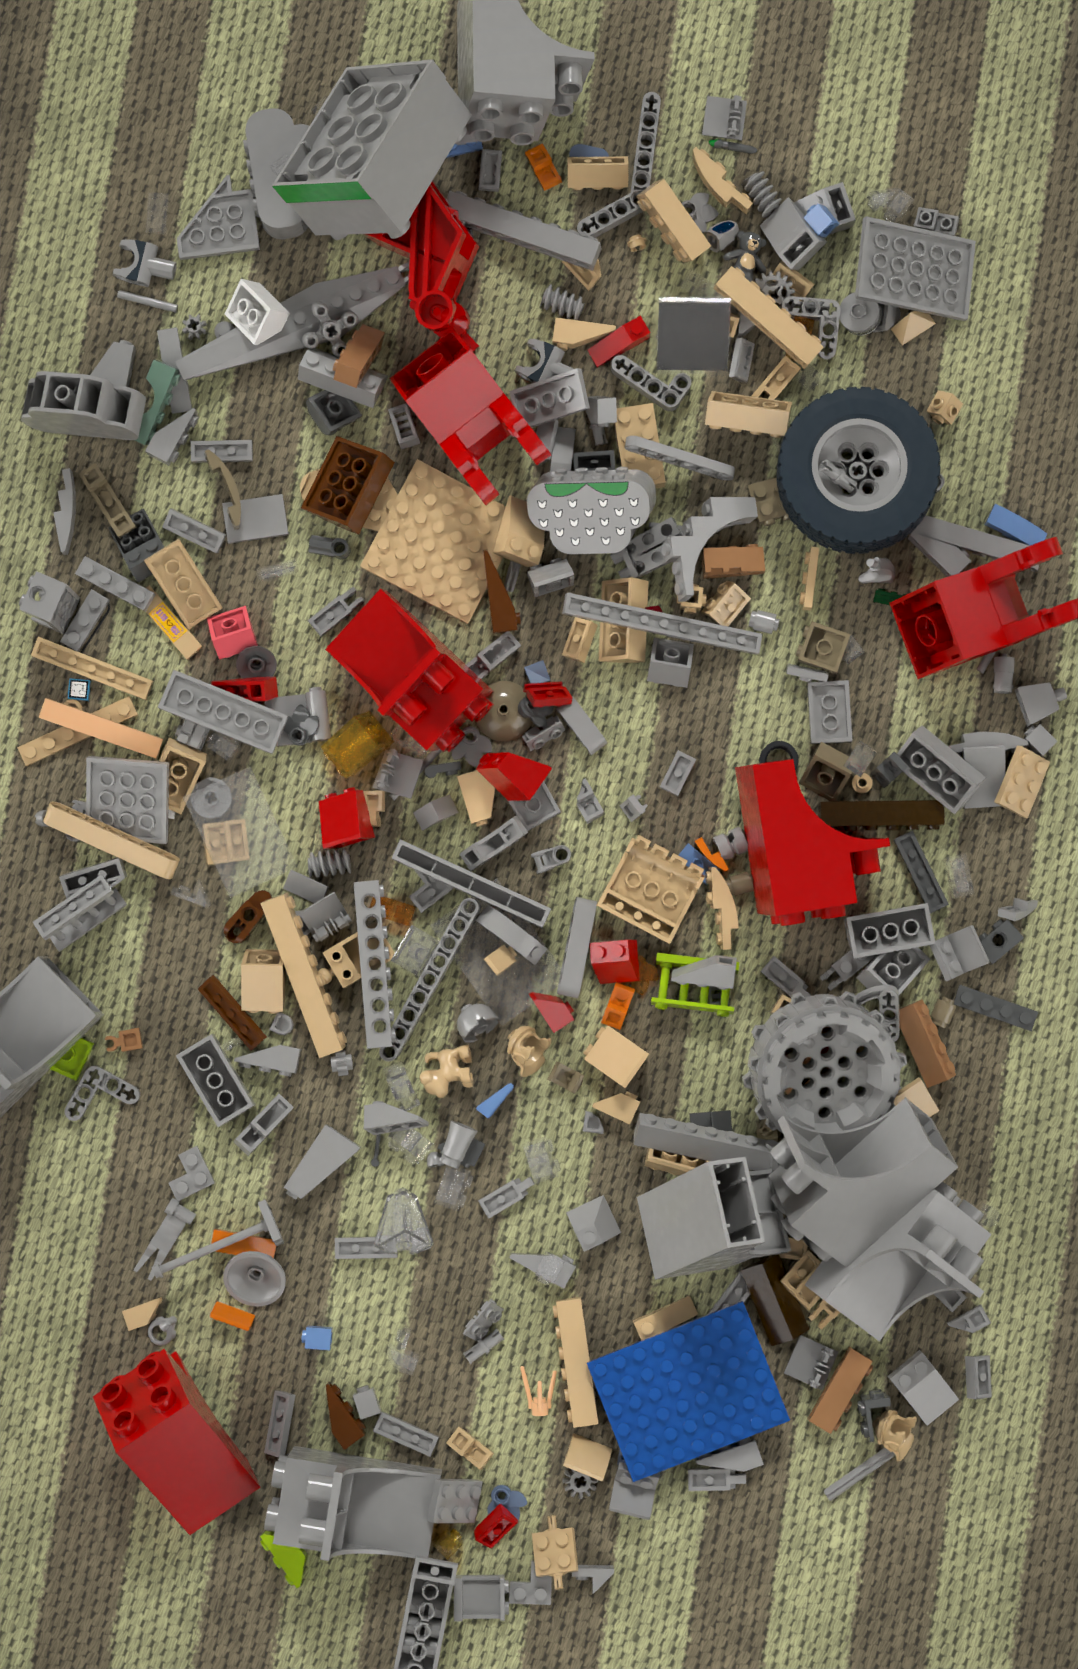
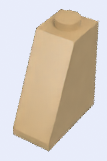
[457,770,495,827]

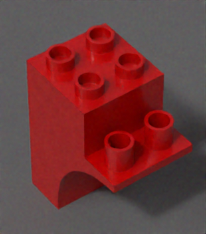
[325,588,494,752]
[735,759,890,926]
[93,1348,261,1535]

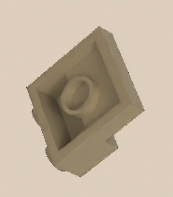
[747,477,790,527]
[795,621,851,674]

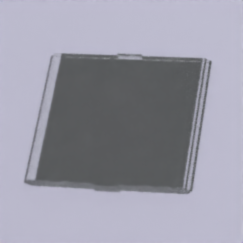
[656,297,731,377]

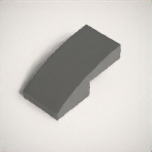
[870,751,908,788]

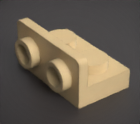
[702,581,751,627]

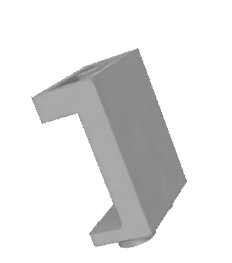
[454,1575,509,1621]

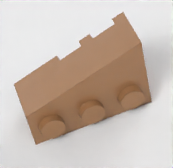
[701,544,765,579]

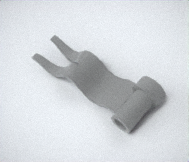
[133,1198,196,1281]

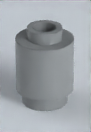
[748,610,780,634]

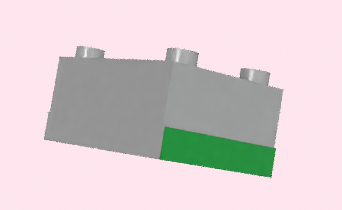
[272,59,472,240]

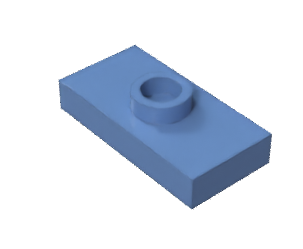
[678,843,720,885]

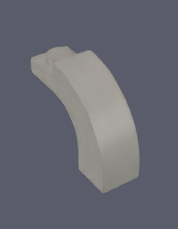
[476,904,547,965]

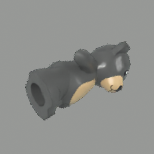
[723,231,767,282]

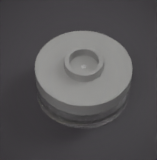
[839,292,882,336]

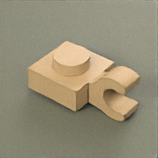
[363,791,385,827]

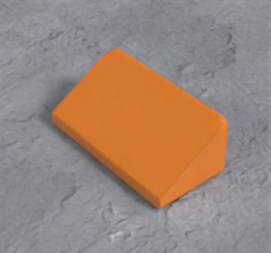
[210,1301,255,1331]

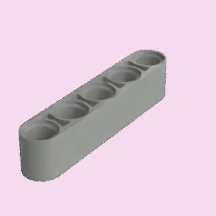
[557,897,597,998]

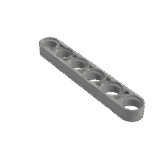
[625,436,735,480]

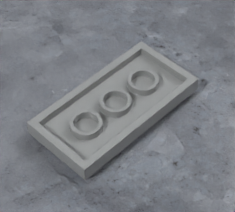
[509,368,590,428]

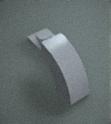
[460,815,528,871]

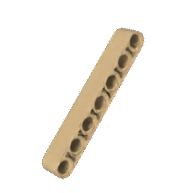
[43,801,180,879]

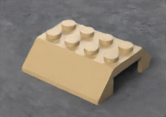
[596,835,705,944]

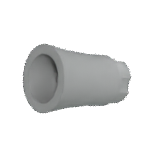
[440,1120,478,1169]

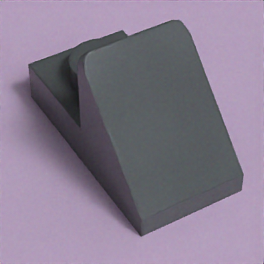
[689,1110,732,1131]

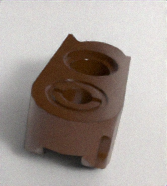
[224,890,272,944]

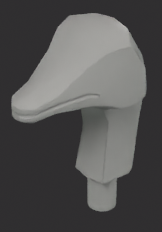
[858,557,895,584]

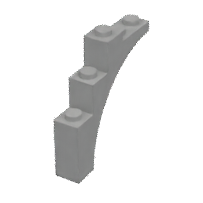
[662,497,758,602]

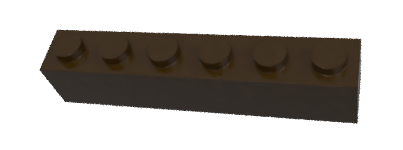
[819,800,945,831]

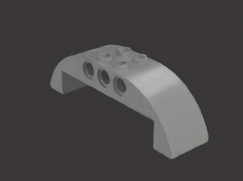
[394,1555,458,1669]

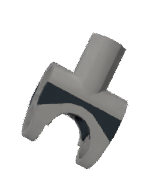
[112,239,177,287]
[514,339,574,383]

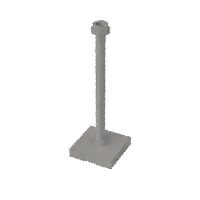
[152,1200,284,1278]

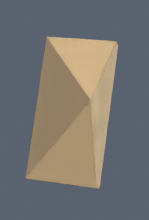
[562,260,601,291]
[891,311,936,345]

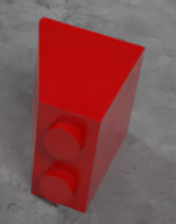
[476,752,552,801]
[319,787,375,849]

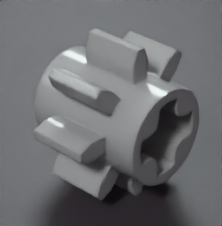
[182,314,207,340]
[331,1050,353,1076]

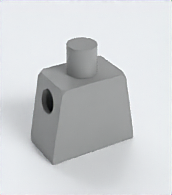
[1015,682,1067,727]

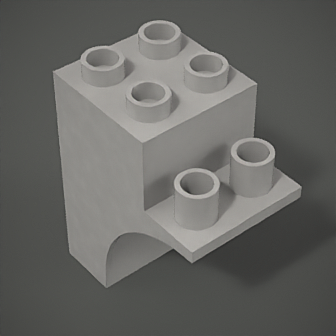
[457,0,595,145]
[0,956,104,1118]
[769,1097,958,1268]
[637,1157,791,1280]
[805,1181,992,1341]
[264,1446,442,1561]

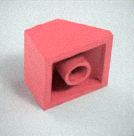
[207,606,258,660]

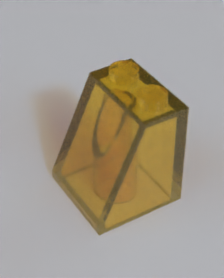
[321,711,395,779]

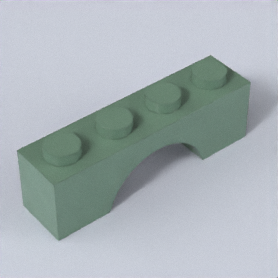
[135,360,181,445]

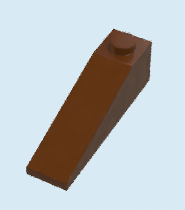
[483,549,521,633]

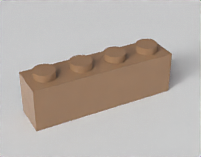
[333,324,385,388]
[893,999,956,1088]
[807,1346,873,1434]

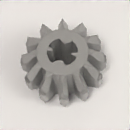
[562,1469,598,1499]

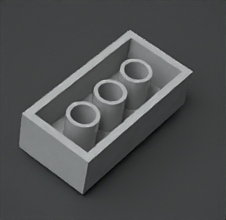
[897,725,986,814]
[176,1034,256,1127]

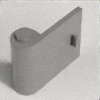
[264,687,331,747]

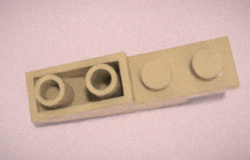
[692,147,753,215]
[705,867,739,950]

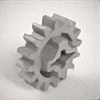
[755,270,795,309]

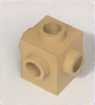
[927,390,963,425]
[677,584,706,614]

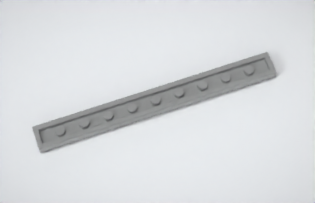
[562,593,762,655]

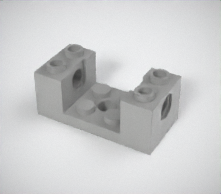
[19,571,80,635]

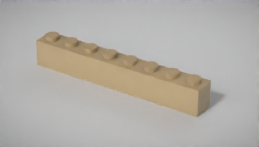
[261,892,347,1058]

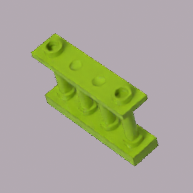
[651,953,740,1017]

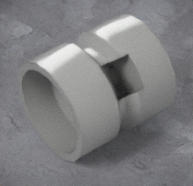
[712,827,748,861]

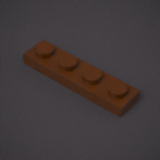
[198,975,267,1051]

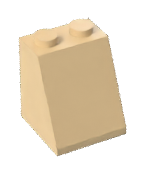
[241,949,286,1014]
[583,1026,649,1088]

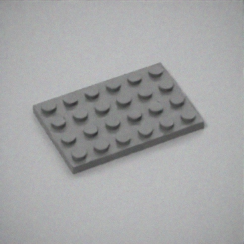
[855,216,976,321]

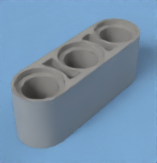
[556,696,608,756]

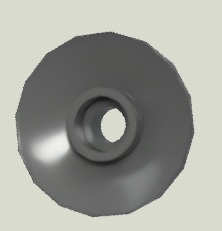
[236,646,277,678]

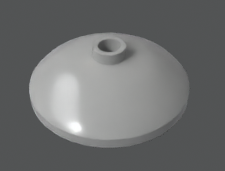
[223,1251,286,1306]

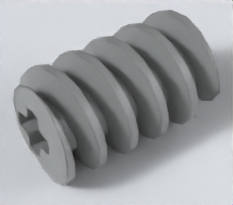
[742,171,782,218]
[540,284,585,320]
[308,848,351,878]

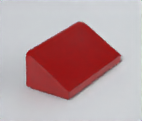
[474,1504,518,1549]

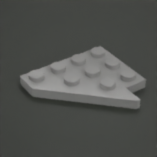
[177,175,260,260]

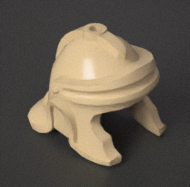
[507,1026,551,1077]
[872,1410,917,1462]

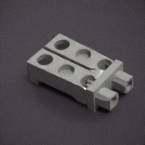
[610,517,682,579]

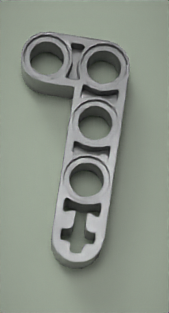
[611,355,691,411]

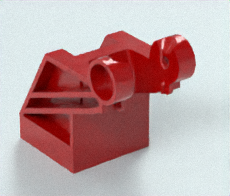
[363,180,479,338]
[389,329,551,506]
[889,537,1078,679]

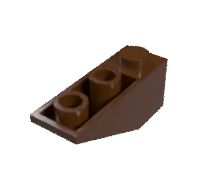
[326,1381,366,1450]

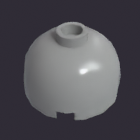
[457,1004,498,1043]

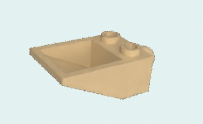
[318,921,397,989]

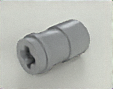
[993,654,1015,694]

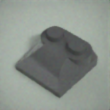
[306,390,362,436]

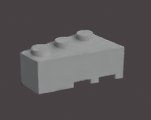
[59,857,127,899]

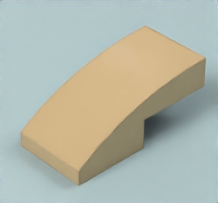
[446,1426,494,1470]

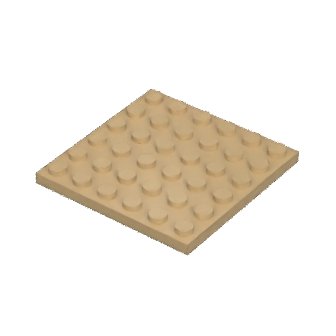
[360,459,506,624]

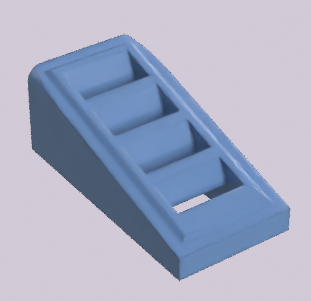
[476,1083,514,1118]

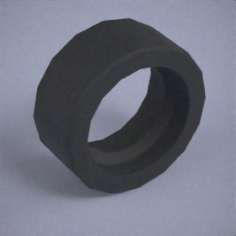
[759,741,799,771]

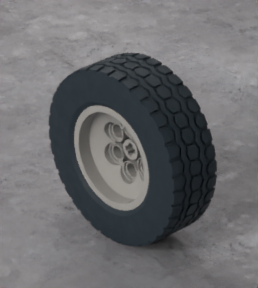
[776,387,941,554]

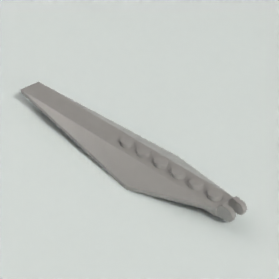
[175,262,409,381]

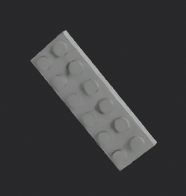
[158,670,288,755]

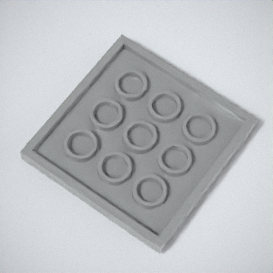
[86,756,169,844]

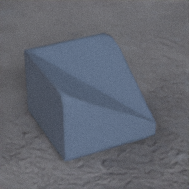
[524,660,551,684]

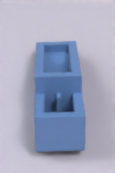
[984,504,1047,546]

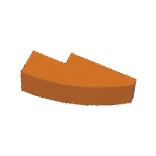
[211,1229,276,1258]

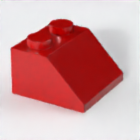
[589,940,640,984]

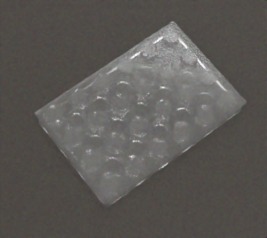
[430,878,561,1026]

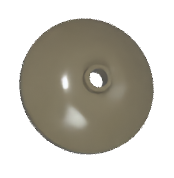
[475,681,532,742]

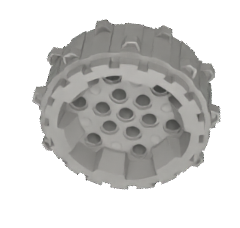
[742,991,907,1133]

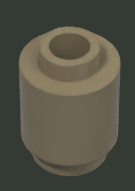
[725,871,754,896]
[930,997,957,1028]

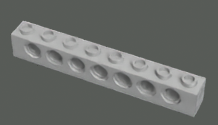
[354,880,396,1049]

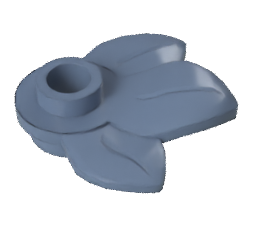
[487,1485,528,1521]

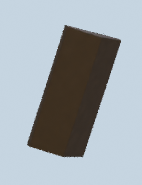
[740,1254,809,1346]

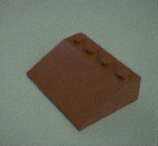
[301,436,395,535]

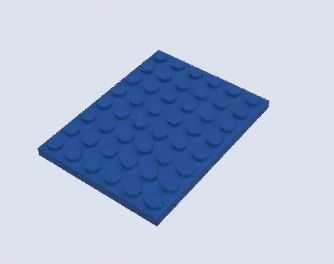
[587,1301,790,1482]

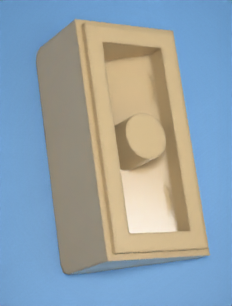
[562,617,598,663]

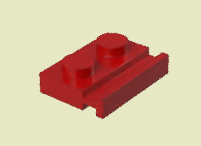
[523,681,573,708]

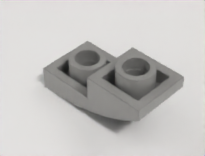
[914,207,959,236]

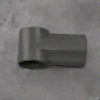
[308,535,351,560]

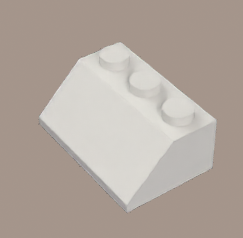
[225,279,290,345]

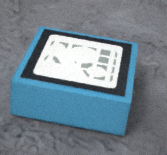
[68,678,91,701]

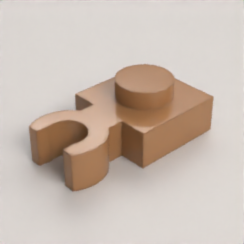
[105,1028,143,1052]

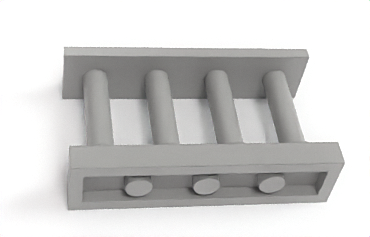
[33,874,127,952]

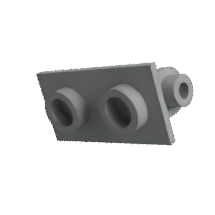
[522,716,565,751]

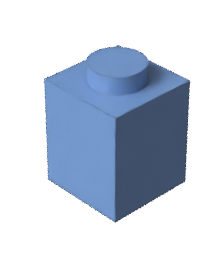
[803,204,840,238]
[302,1326,333,1350]

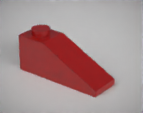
[587,315,650,368]
[211,677,278,701]

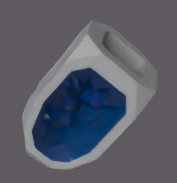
[706,220,739,253]

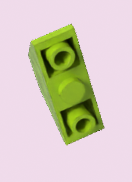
[260,1531,307,1588]

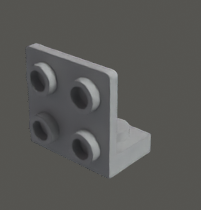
[929,925,989,981]
[609,1462,660,1520]

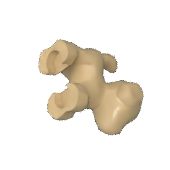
[420,1044,474,1098]

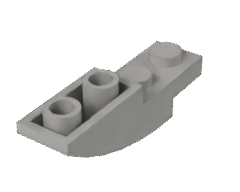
[948,732,1029,757]

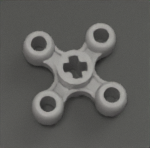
[302,301,358,358]

